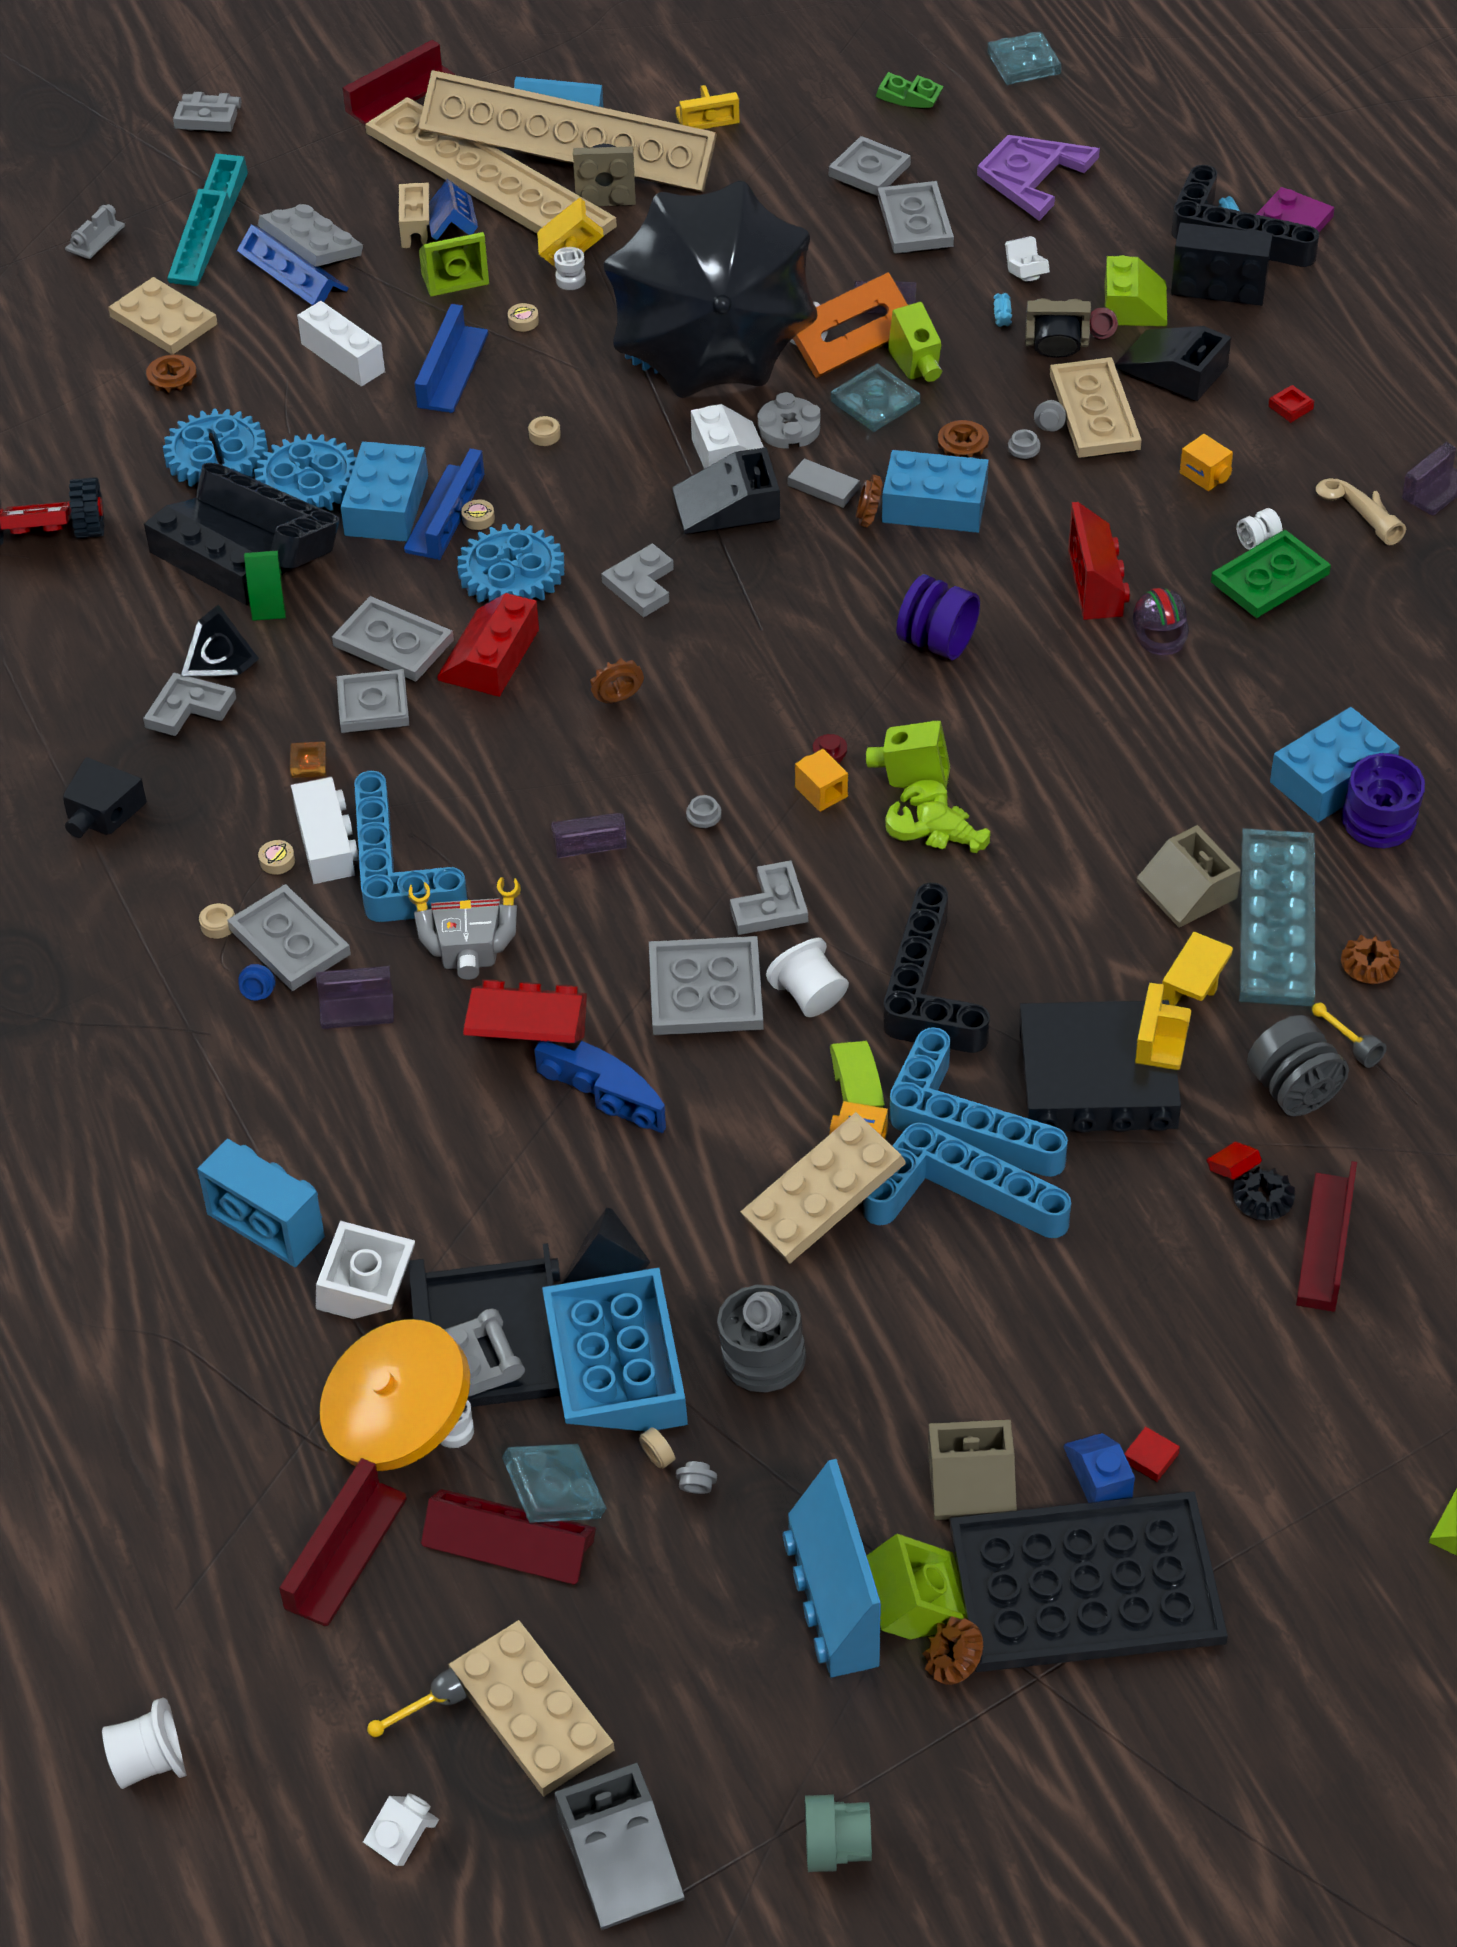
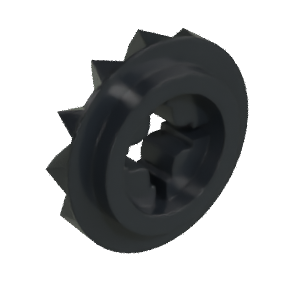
[1233,1165,1295,1220]

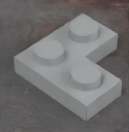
[601,543,674,617]
[143,673,236,736]
[730,860,808,935]

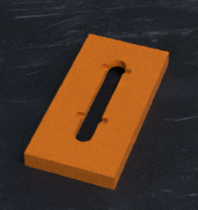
[793,272,908,379]

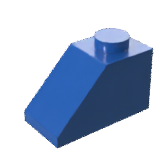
[1064,1433,1135,1503]

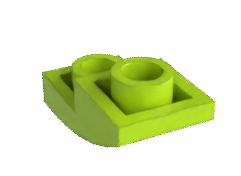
[830,1041,885,1108]

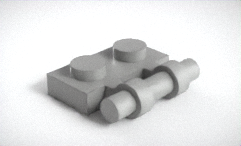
[173,92,241,132]

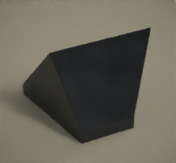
[180,604,259,677]
[561,1208,650,1284]

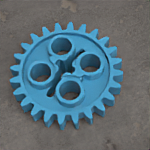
[163,409,268,487]
[254,434,357,511]
[457,523,565,603]

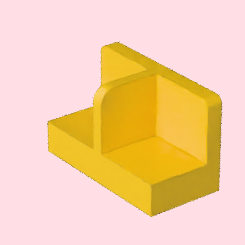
[676,85,740,129]
[537,198,604,268]
[1162,932,1233,1006]
[1135,982,1191,1070]

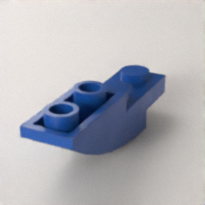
[534,1041,666,1133]

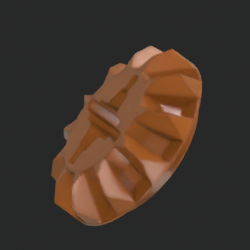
[146,354,197,393]
[938,420,989,458]
[856,475,883,527]
[590,658,644,703]
[1341,934,1401,984]
[922,1616,983,1685]

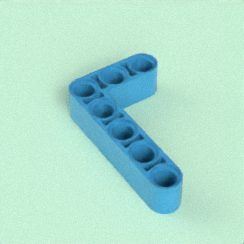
[354,771,468,922]
[889,1027,1068,1177]
[863,1123,1071,1238]

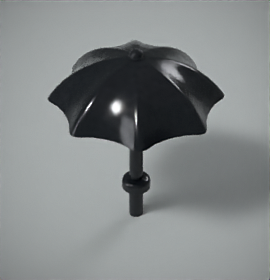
[604,181,818,398]

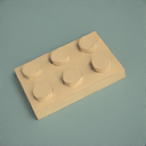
[108,277,217,354]

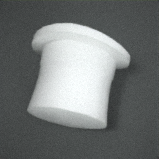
[766,938,849,1017]
[102,1698,187,1789]

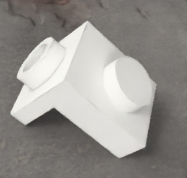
[1005,236,1050,281]
[363,1793,439,1866]

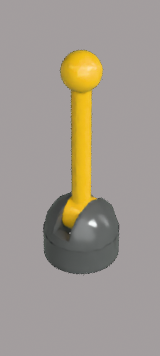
[1312,1002,1386,1068]
[367,1667,467,1737]

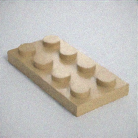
[1050,357,1142,458]
[740,1112,906,1264]
[448,1620,615,1797]

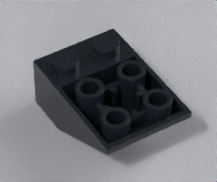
[1115,326,1231,401]
[672,447,780,534]

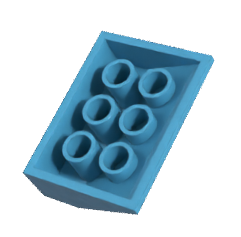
[542,1268,688,1431]
[783,1459,881,1678]

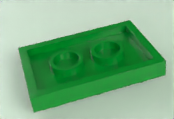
[1211,529,1331,618]

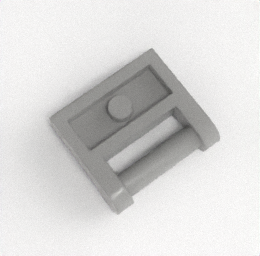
[444,1309,525,1397]

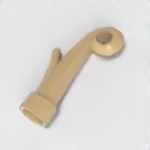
[1316,478,1406,545]

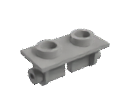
[65,204,125,259]

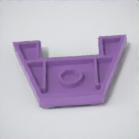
[977,135,1100,221]

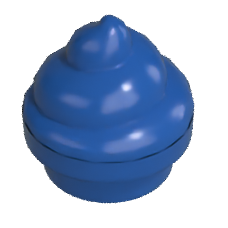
[238,964,276,1000]

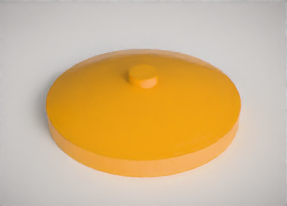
[320,1319,470,1471]

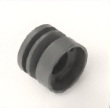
[1247,1015,1349,1116]
[717,1285,806,1392]

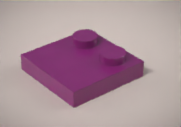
[1256,187,1335,232]

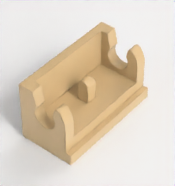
[399,182,429,248]

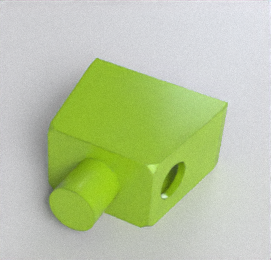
[888,302,942,382]
[866,721,950,789]

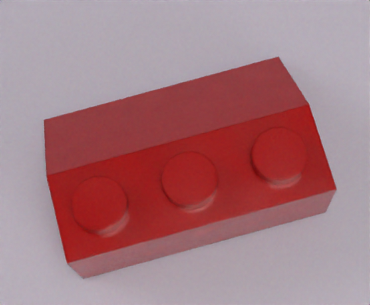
[1068,502,1130,620]
[437,593,539,697]
[463,980,587,1043]

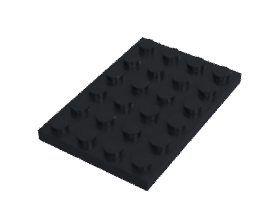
[950,1491,1228,1672]

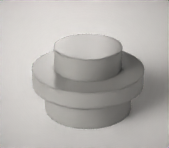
[1034,400,1066,432]
[1008,429,1040,459]
[686,795,721,828]
[743,1291,782,1332]
[676,1461,717,1494]

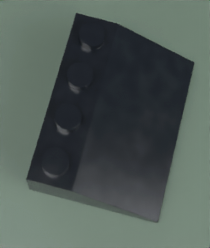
[144,498,290,606]

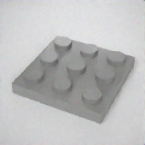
[649,936,764,1035]

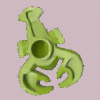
[885,780,990,853]

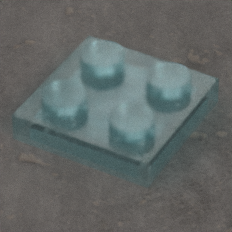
[987,32,1062,85]
[831,363,920,432]
[502,1444,607,1523]

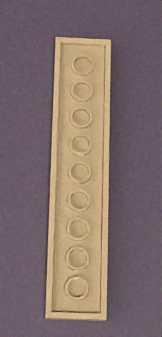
[418,70,717,193]
[366,97,617,235]

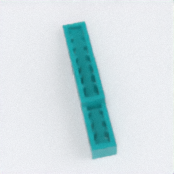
[167,153,248,286]

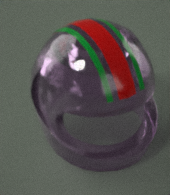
[1133,588,1189,655]

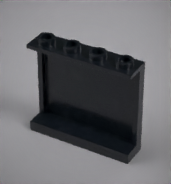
[1019,1000,1181,1132]
[408,1243,561,1407]

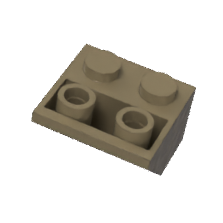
[1137,825,1241,928]
[928,1420,1017,1520]

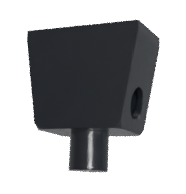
[63,757,147,838]

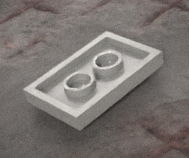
[878,181,954,253]
[258,204,363,267]
[332,596,454,682]
[227,884,351,991]

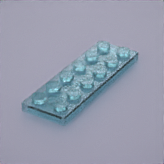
[1239,829,1315,1006]

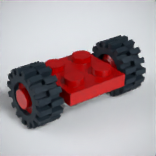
[0,477,105,545]

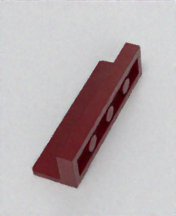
[342,39,455,126]
[1296,1161,1357,1312]
[279,1458,407,1626]
[421,1489,596,1584]

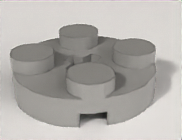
[758,392,820,448]

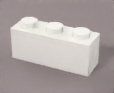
[297,301,385,387]
[291,777,359,884]

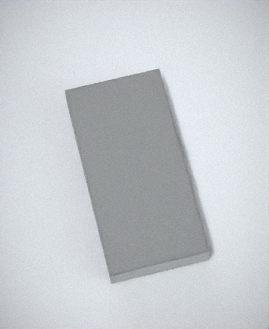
[788,458,860,508]

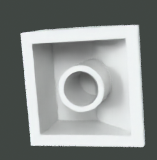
[691,404,764,469]
[316,1221,415,1319]

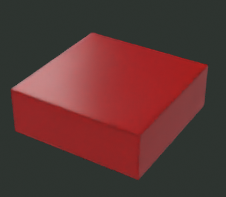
[1268,385,1314,423]
[1206,1141,1262,1180]
[1124,1426,1180,1482]

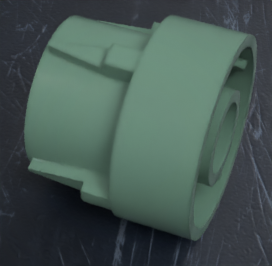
[805,1794,872,1872]

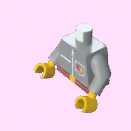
[409,877,521,980]

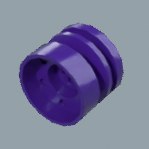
[896,574,980,660]
[1342,753,1425,849]

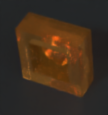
[290,741,327,778]

